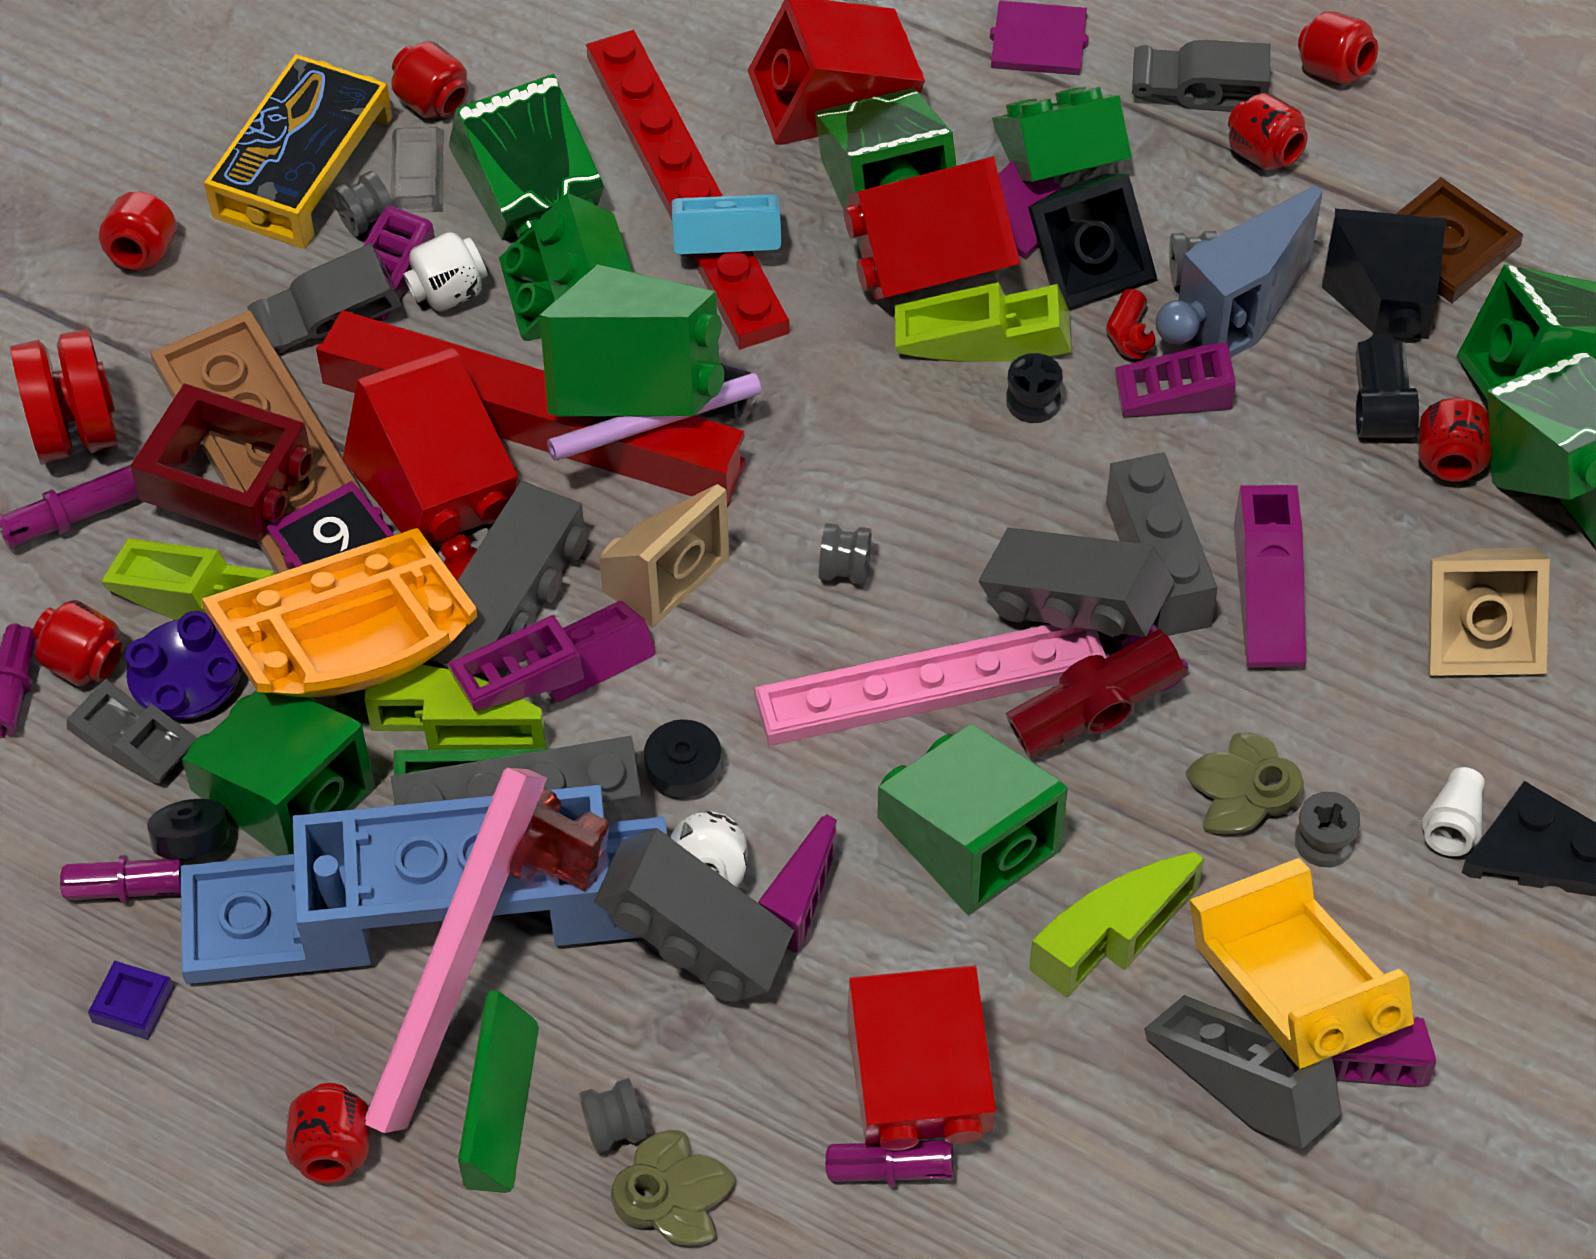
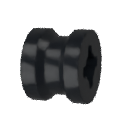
[1006,353,1063,423]

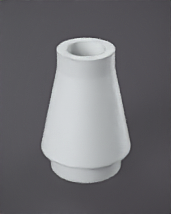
[1422,767,1485,856]

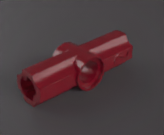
[1006,629,1187,760]

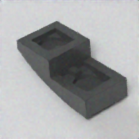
[67,679,197,784]

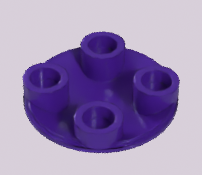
[125,611,242,720]

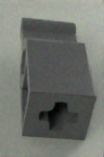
[1132,40,1271,112]
[247,243,402,355]

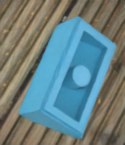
[672,194,781,254]

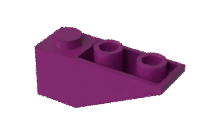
[1233,485,1306,667]

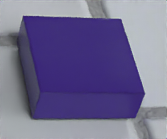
[88,960,174,1040]

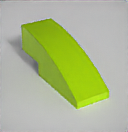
[895,282,1071,362]
[101,538,275,620]
[364,665,546,750]
[1029,852,1204,998]

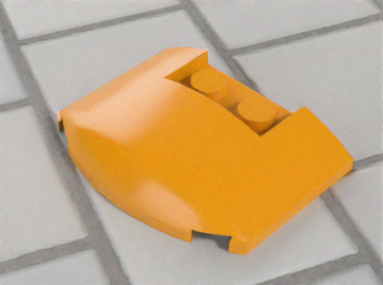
[202,528,477,697]

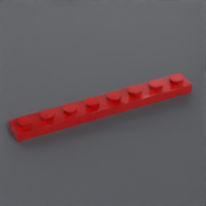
[586,29,789,350]

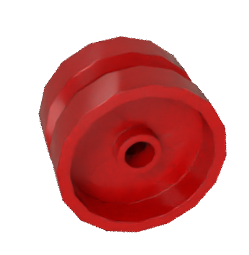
[10,328,118,465]

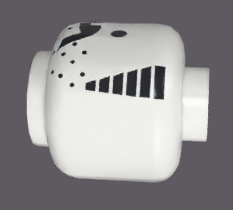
[403,232,488,312]
[671,811,747,887]

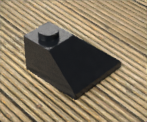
[1028,174,1157,308]
[1322,208,1446,339]

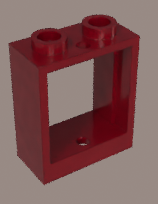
[130,383,314,541]

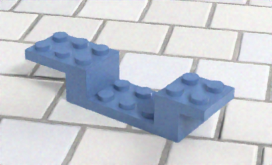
[181,785,667,984]

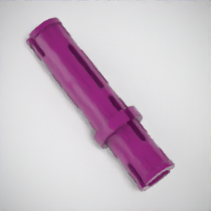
[0,465,139,550]

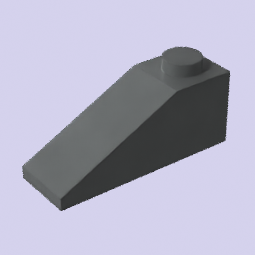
[1144,995,1342,1149]

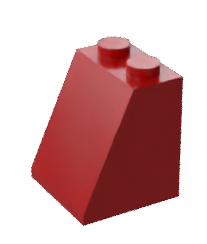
[747,0,925,144]
[843,156,1020,300]
[343,348,518,544]
[847,965,996,1150]

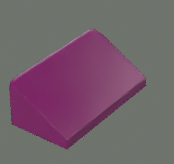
[526,600,655,702]

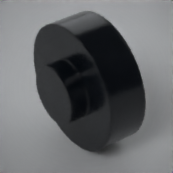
[644,719,722,797]
[147,799,230,859]

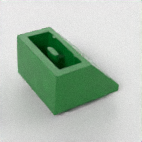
[992,87,1132,182]
[499,193,632,341]

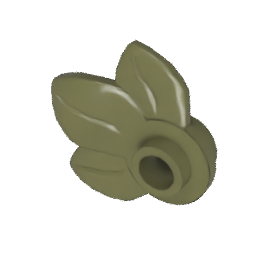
[1186,733,1304,834]
[611,1130,736,1246]

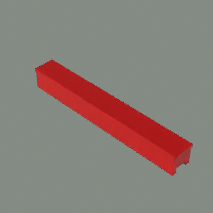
[316,310,746,507]

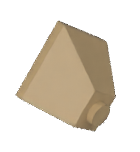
[599,484,729,628]
[1428,548,1550,676]

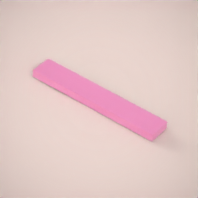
[754,624,1106,746]
[365,767,547,1133]

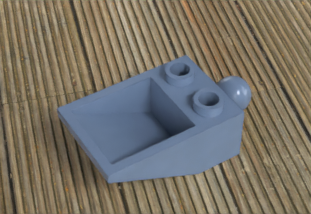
[1156,185,1323,357]

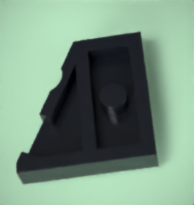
[1461,781,1596,896]

